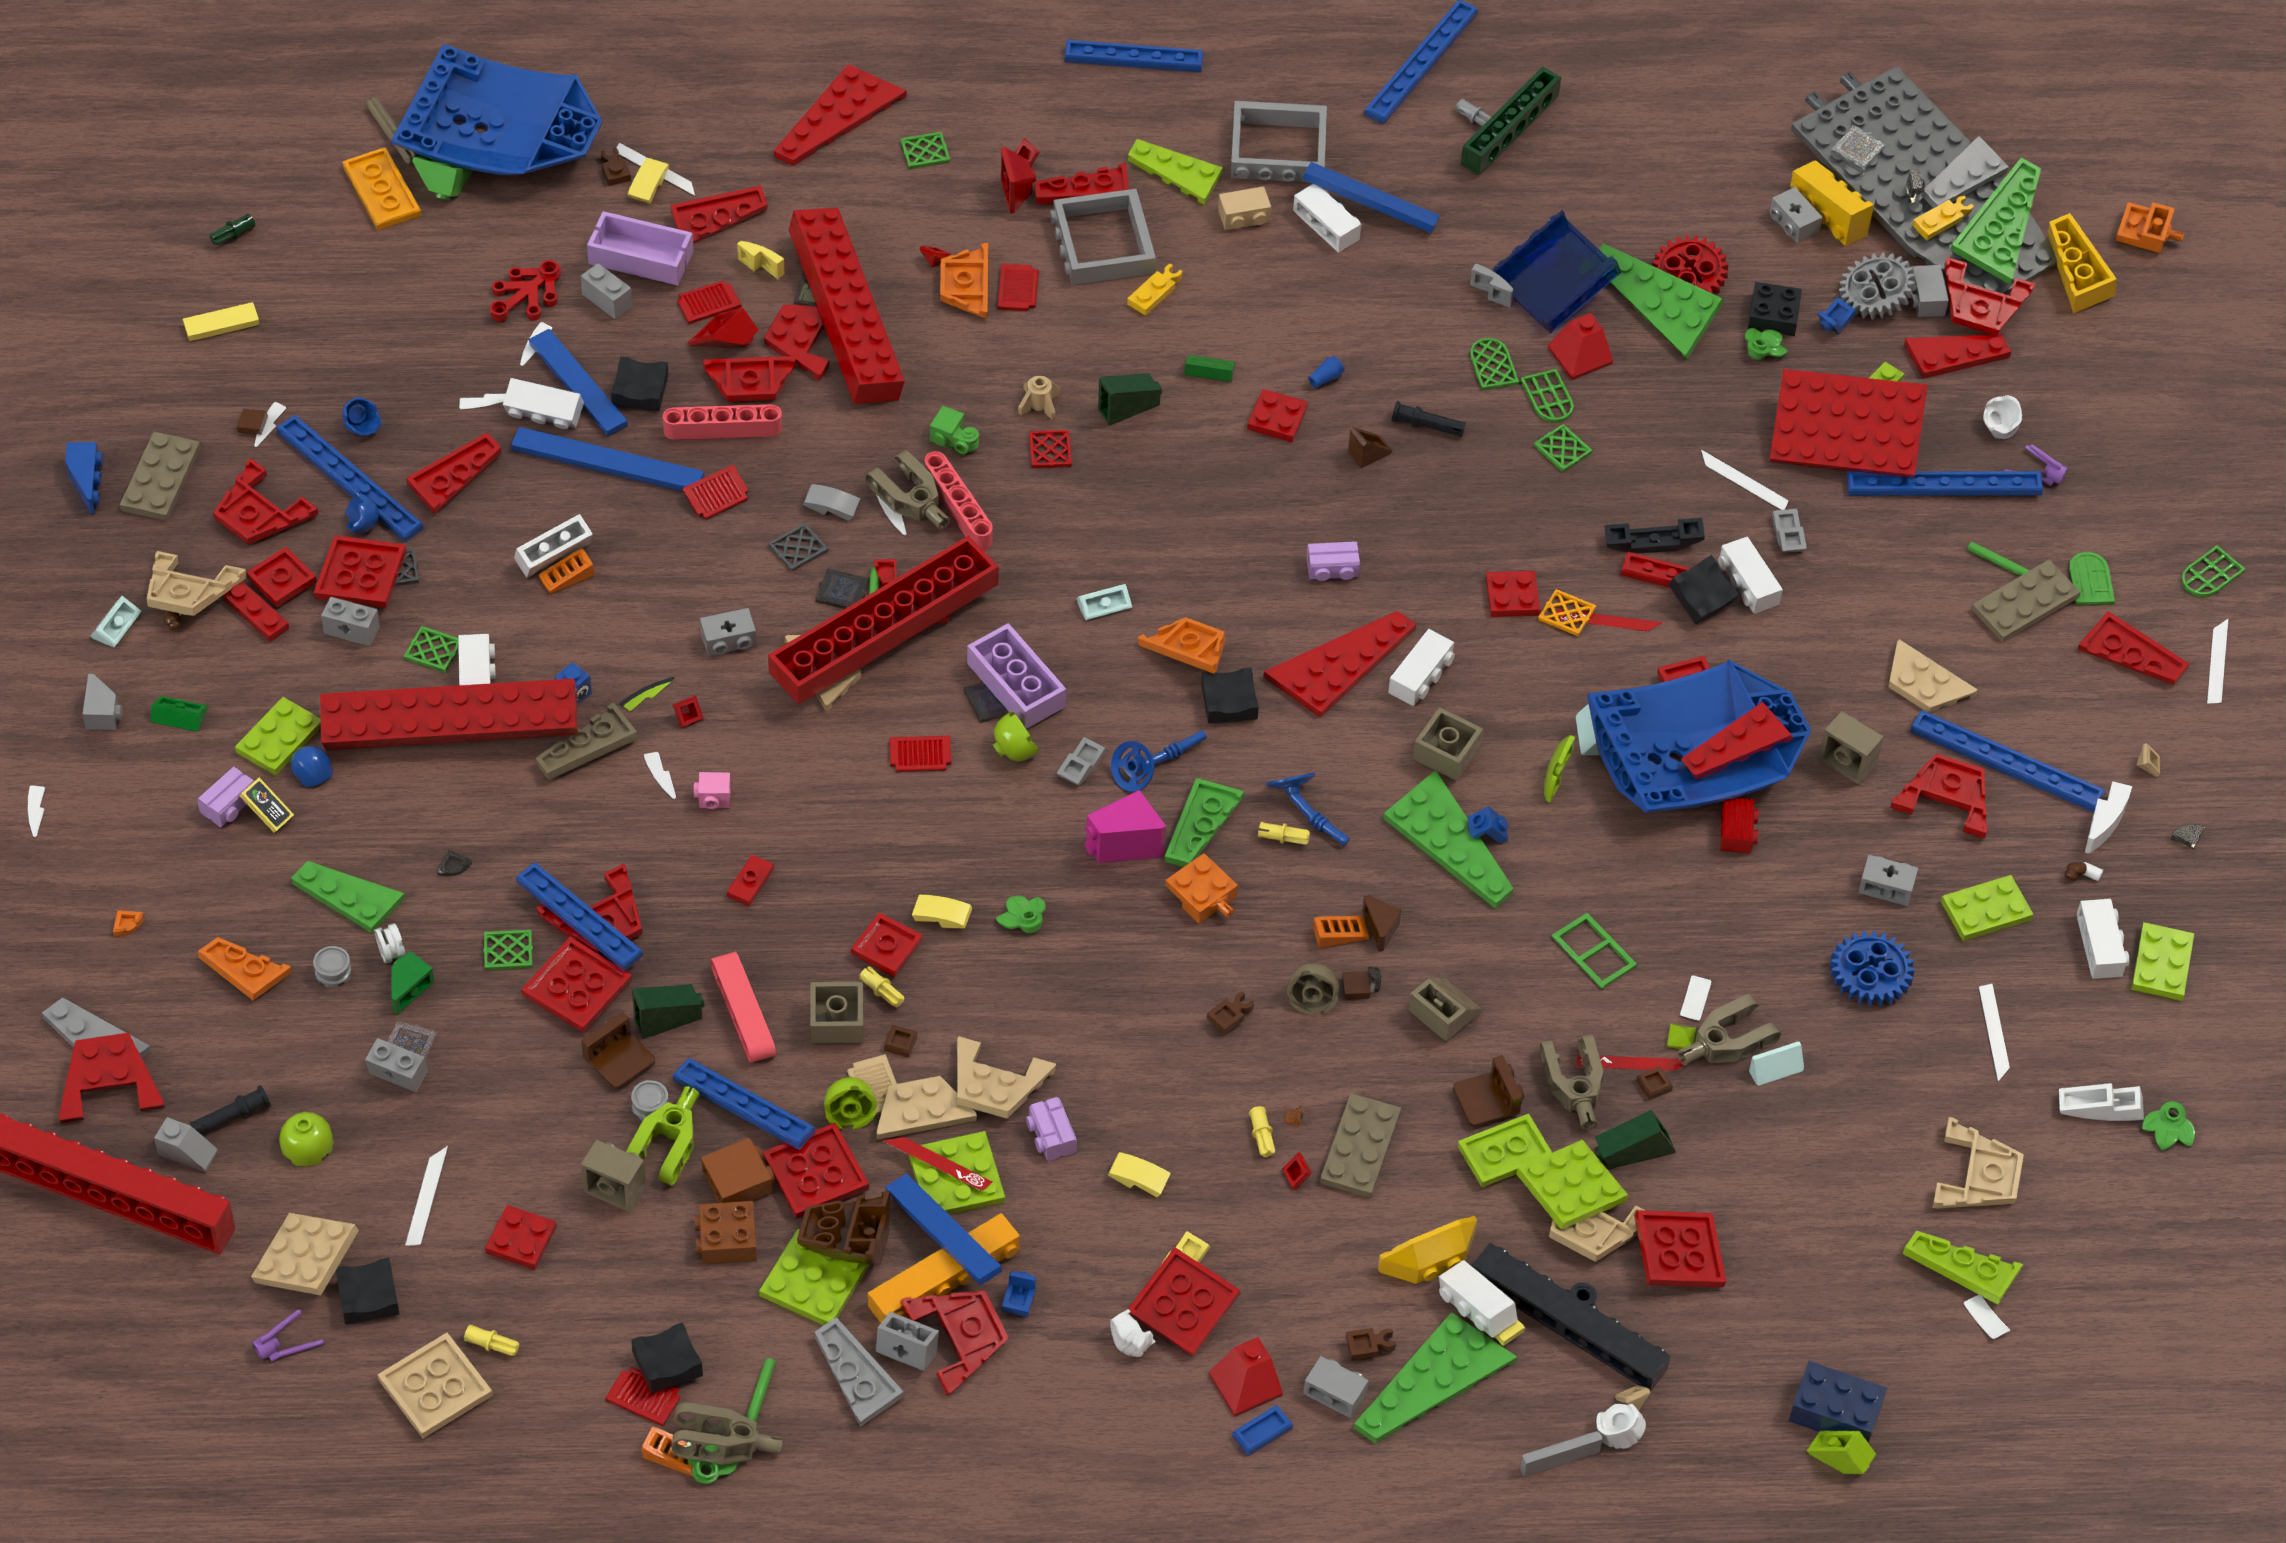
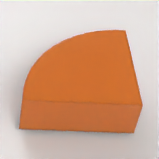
[113,910,144,937]

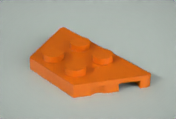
[940,243,988,318]
[1137,617,1226,674]

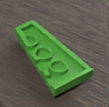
[1165,778,1245,867]
[291,861,405,934]

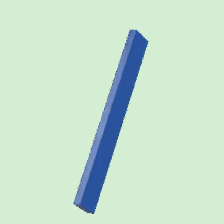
[1364,0,1478,124]
[276,415,424,542]
[511,427,704,491]
[1847,471,2043,496]
[1910,710,2106,812]

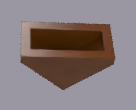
[1348,427,1392,468]
[1362,895,1401,952]

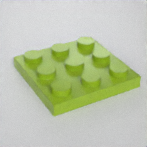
[908,1131,1005,1215]
[1516,1140,1628,1230]
[759,1229,869,1325]

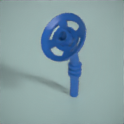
[1111,730,1207,792]
[1266,772,1350,846]

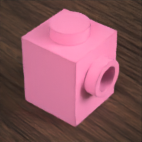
[694,772,731,809]

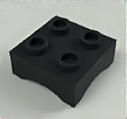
[1748,282,1802,336]
[611,356,669,411]
[1668,555,1740,624]
[1201,667,1259,724]
[336,1258,400,1325]
[631,1322,703,1394]

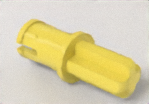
[1258,821,1310,845]
[859,966,904,1008]
[1249,1106,1275,1158]
[464,1324,519,1356]

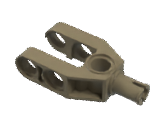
[865,450,950,530]
[1677,994,1781,1065]
[1540,1034,1604,1130]
[671,1402,783,1464]

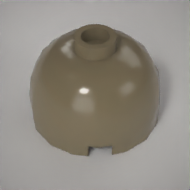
[1287,963,1339,1015]

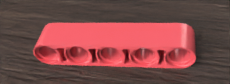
[663,404,782,440]
[925,451,993,551]
[710,951,776,1063]

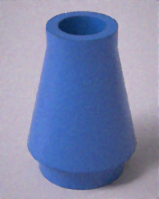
[1308,356,1345,388]

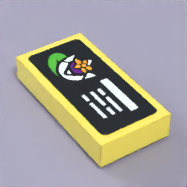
[239,777,294,833]

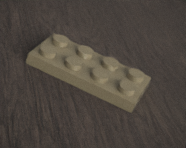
[120,432,201,521]
[1972,559,2080,643]
[1320,1093,1401,1199]

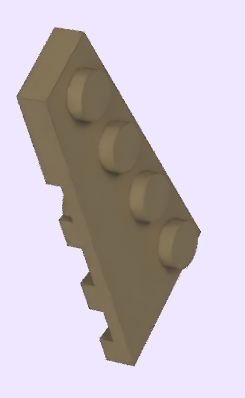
[536,702,638,780]

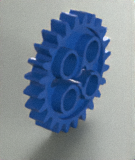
[1829,930,1915,1007]

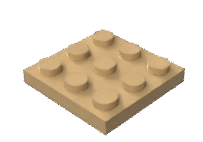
[251,1213,359,1295]
[377,1333,493,1438]

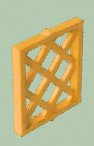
[1538,589,1596,636]

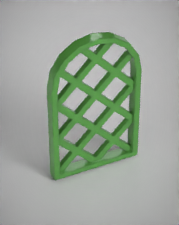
[1470,338,1519,390]

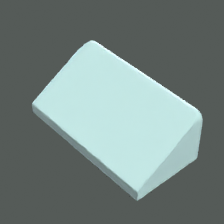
[1076,584,1133,620]
[90,596,142,648]
[1576,704,1600,756]
[1749,1042,1804,1086]

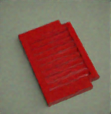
[998,264,1039,311]
[677,280,742,324]
[682,464,749,520]
[889,735,951,772]
[605,1367,681,1427]

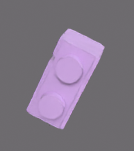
[1307,542,1360,581]
[197,767,254,827]
[1026,1097,1077,1161]

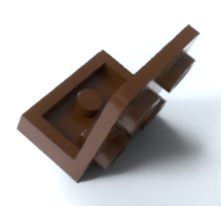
[581,1011,655,1089]
[1453,1055,1524,1127]

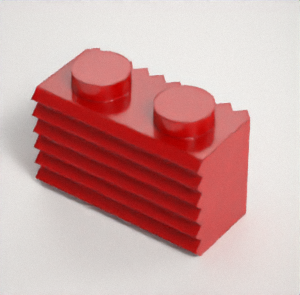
[1720,797,1759,853]

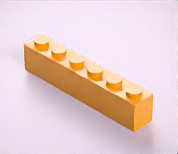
[868,1213,1020,1323]

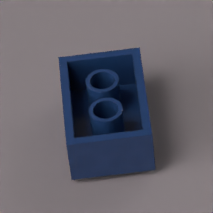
[1789,1361,1887,1444]

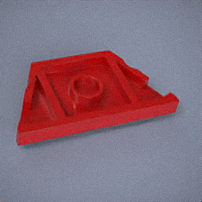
[703,356,796,402]

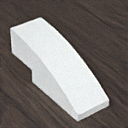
[2085,781,2132,854]
[2059,1083,2144,1121]

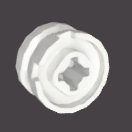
[374,923,406,964]

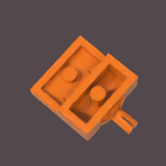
[2115,202,2184,253]
[1165,853,1238,924]

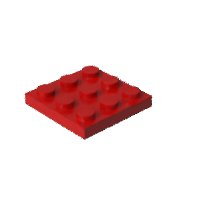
[314,535,407,608]
[521,937,632,1033]
[762,1123,869,1219]
[1634,1210,1727,1288]
[1128,1247,1241,1357]

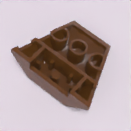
[797,1190,890,1265]

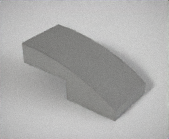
[1470,263,1513,307]
[803,484,860,522]
[1772,509,1807,553]
[1057,737,1106,786]

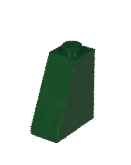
[1098,373,1162,426]
[632,984,705,1039]
[1595,1110,1676,1169]

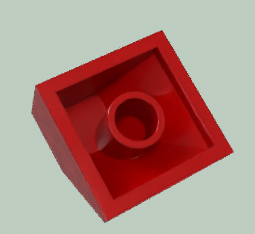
[1000,147,1036,214]
[688,308,759,348]
[1548,313,1613,380]
[1209,1337,1283,1417]

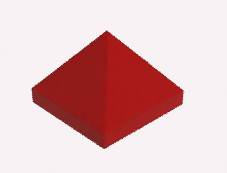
[1015,138,1040,168]
[919,246,951,267]
[672,695,704,728]
[1282,1152,1312,1190]

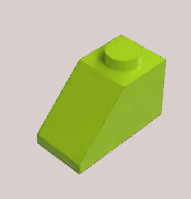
[1807,1431,1876,1474]

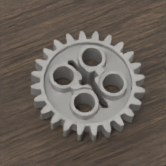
[1839,252,1917,319]

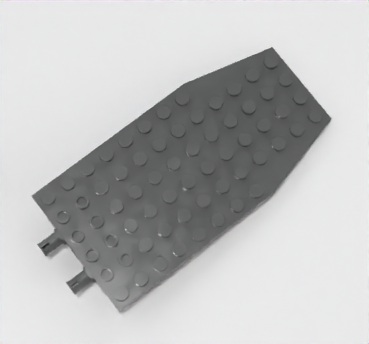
[1791,66,2057,295]

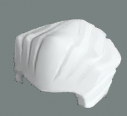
[1983,395,2022,439]
[1110,1309,1156,1357]
[1597,1404,1646,1449]

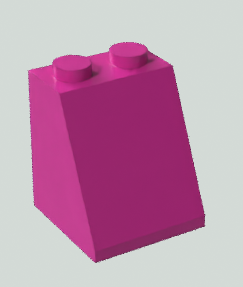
[1084,790,1166,863]

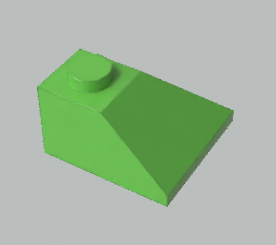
[412,157,472,200]

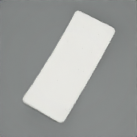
[1680,976,1711,1021]
[1964,1295,2010,1339]

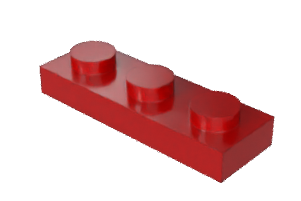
[222,581,290,642]

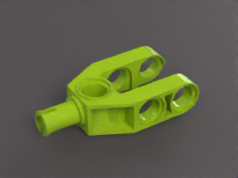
[626,1086,700,1186]

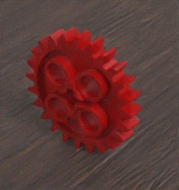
[1652,235,1728,294]

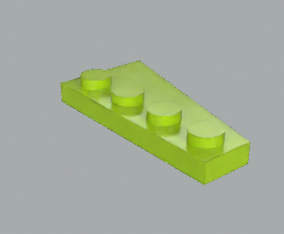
[1128,139,1223,205]
[1903,1230,2023,1305]

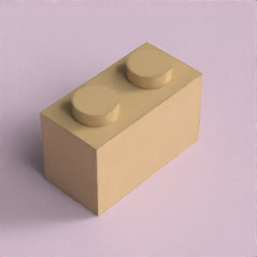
[1218,186,1271,230]

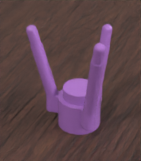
[2004,444,2068,486]
[252,1310,324,1362]

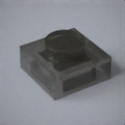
[1906,170,1925,203]

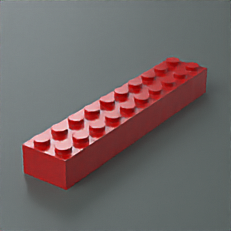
[788,207,905,404]
[768,535,999,705]
[320,678,579,750]
[0,1113,235,1255]

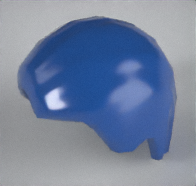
[342,397,382,437]
[345,491,379,534]
[290,746,333,787]

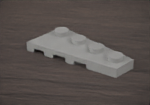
[1921,136,2009,208]
[42,998,151,1058]
[815,1317,904,1427]

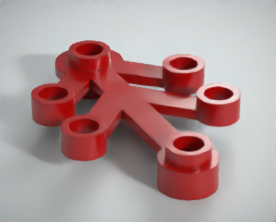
[490,260,562,322]

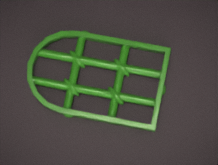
[1520,369,1574,423]
[2181,546,2246,597]

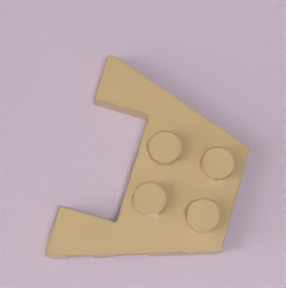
[147,551,247,616]
[957,1037,1056,1118]
[1932,1117,2024,1209]
[1549,1206,1644,1262]

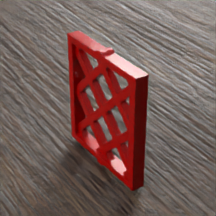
[1029,430,1072,468]

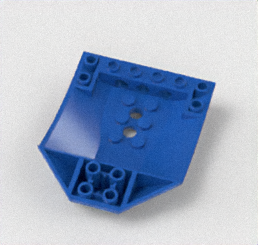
[391,44,602,175]
[1587,659,1811,813]

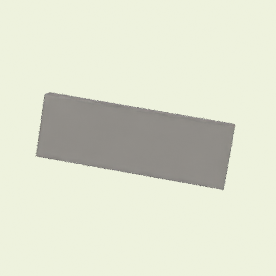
[1520,1431,1602,1477]

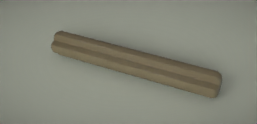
[367,97,417,164]

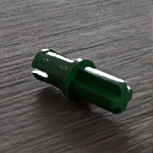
[209,213,255,245]

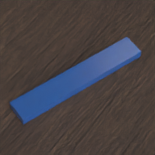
[1065,40,1203,72]
[1303,162,1440,233]
[529,329,628,436]
[516,862,643,971]
[673,1058,815,1150]
[885,1174,1002,1285]

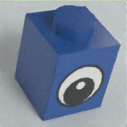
[555,662,592,705]

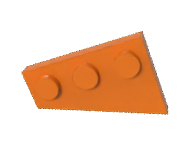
[198,937,291,1001]

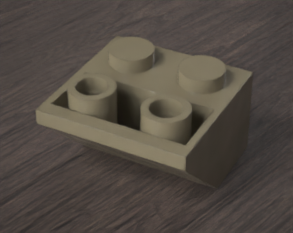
[1409,978,1482,1042]

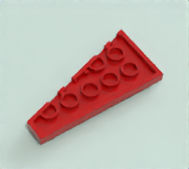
[774,64,907,166]
[1263,611,1416,718]

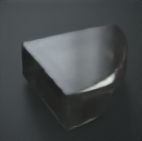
[2171,824,2205,850]
[437,850,472,876]
[1367,966,1381,992]

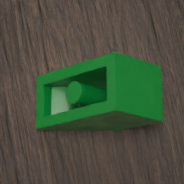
[392,951,435,1015]

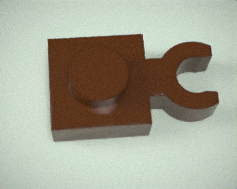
[601,147,631,186]
[1207,992,1254,1035]
[1345,1328,1396,1361]

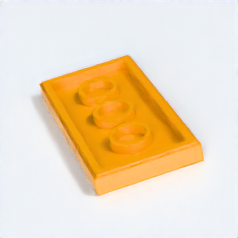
[342,147,422,230]

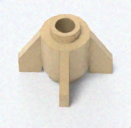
[1018,376,1060,420]

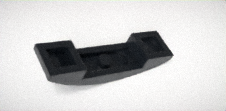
[1605,518,1705,553]

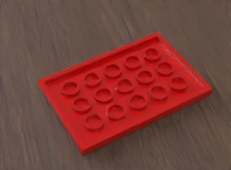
[1770,369,1928,478]

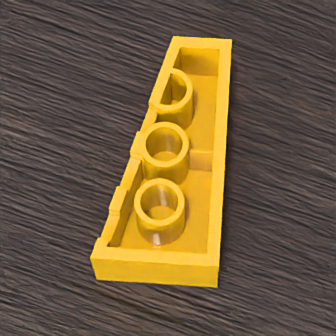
[1790,160,1874,246]
[2048,213,2117,314]

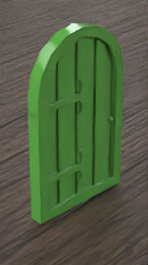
[2069,552,2115,605]

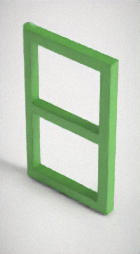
[1551,913,1637,989]

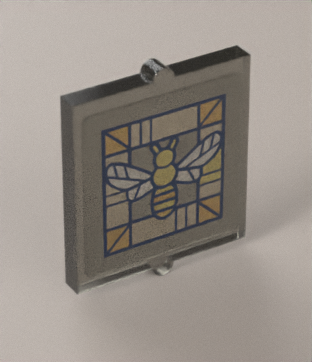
[815,568,869,609]
[964,681,1009,723]

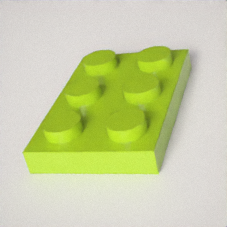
[235,697,321,776]
[1941,875,2034,941]
[2131,922,2194,1001]
[1458,1114,1552,1188]

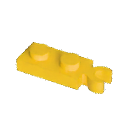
[1912,196,1974,241]
[1127,264,1182,316]

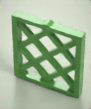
[900,132,950,169]
[1534,424,1593,472]
[404,626,459,673]
[483,930,533,970]

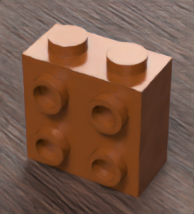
[701,1137,775,1203]
[694,1201,757,1264]

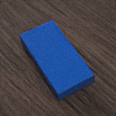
[1232,1405,1293,1456]

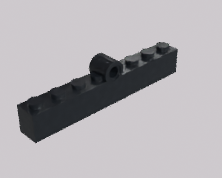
[1472,1243,1671,1392]

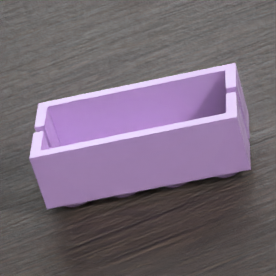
[587,211,694,286]

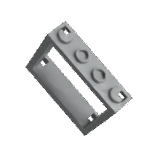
[1231,101,1327,183]
[1050,189,1156,285]

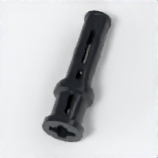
[1391,401,1466,437]
[189,1085,271,1135]

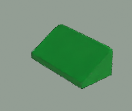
[1184,355,1235,382]
[150,696,208,731]

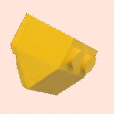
[1378,1216,1477,1284]

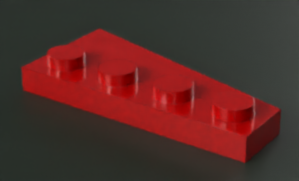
[1034,163,1129,204]
[670,185,768,244]
[1904,334,2011,379]
[406,432,502,514]
[2078,611,2190,685]
[1681,702,1793,780]

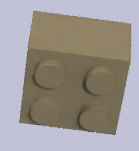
[1413,707,1483,781]
[1818,711,1884,785]
[810,982,863,1043]
[581,1139,646,1212]

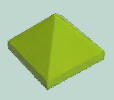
[1667,1023,1696,1049]

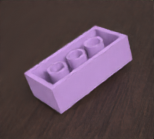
[967,623,1066,729]

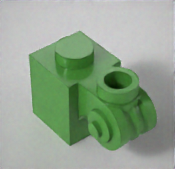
[930,406,979,454]

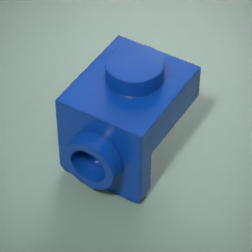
[1817,297,1857,334]
[1468,807,1508,844]
[1002,1271,1036,1317]

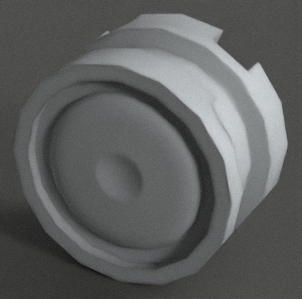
[313,946,352,988]
[631,1080,669,1121]

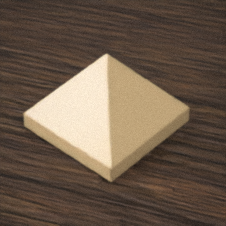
[2137,743,2160,777]
[1615,1385,1650,1411]

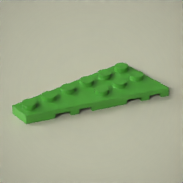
[1950,157,2041,285]
[1591,243,1724,360]
[1383,770,1514,909]
[1354,1312,1517,1444]

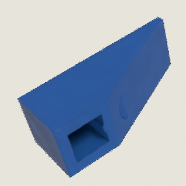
[65,442,103,515]

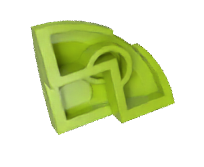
[1544,735,1575,803]

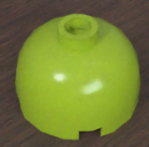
[993,711,1040,762]
[824,1077,877,1130]
[279,1112,334,1167]

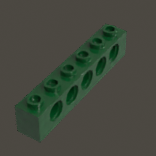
[1460,66,1561,175]

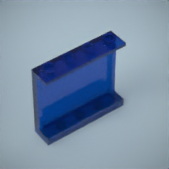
[1492,210,1621,334]

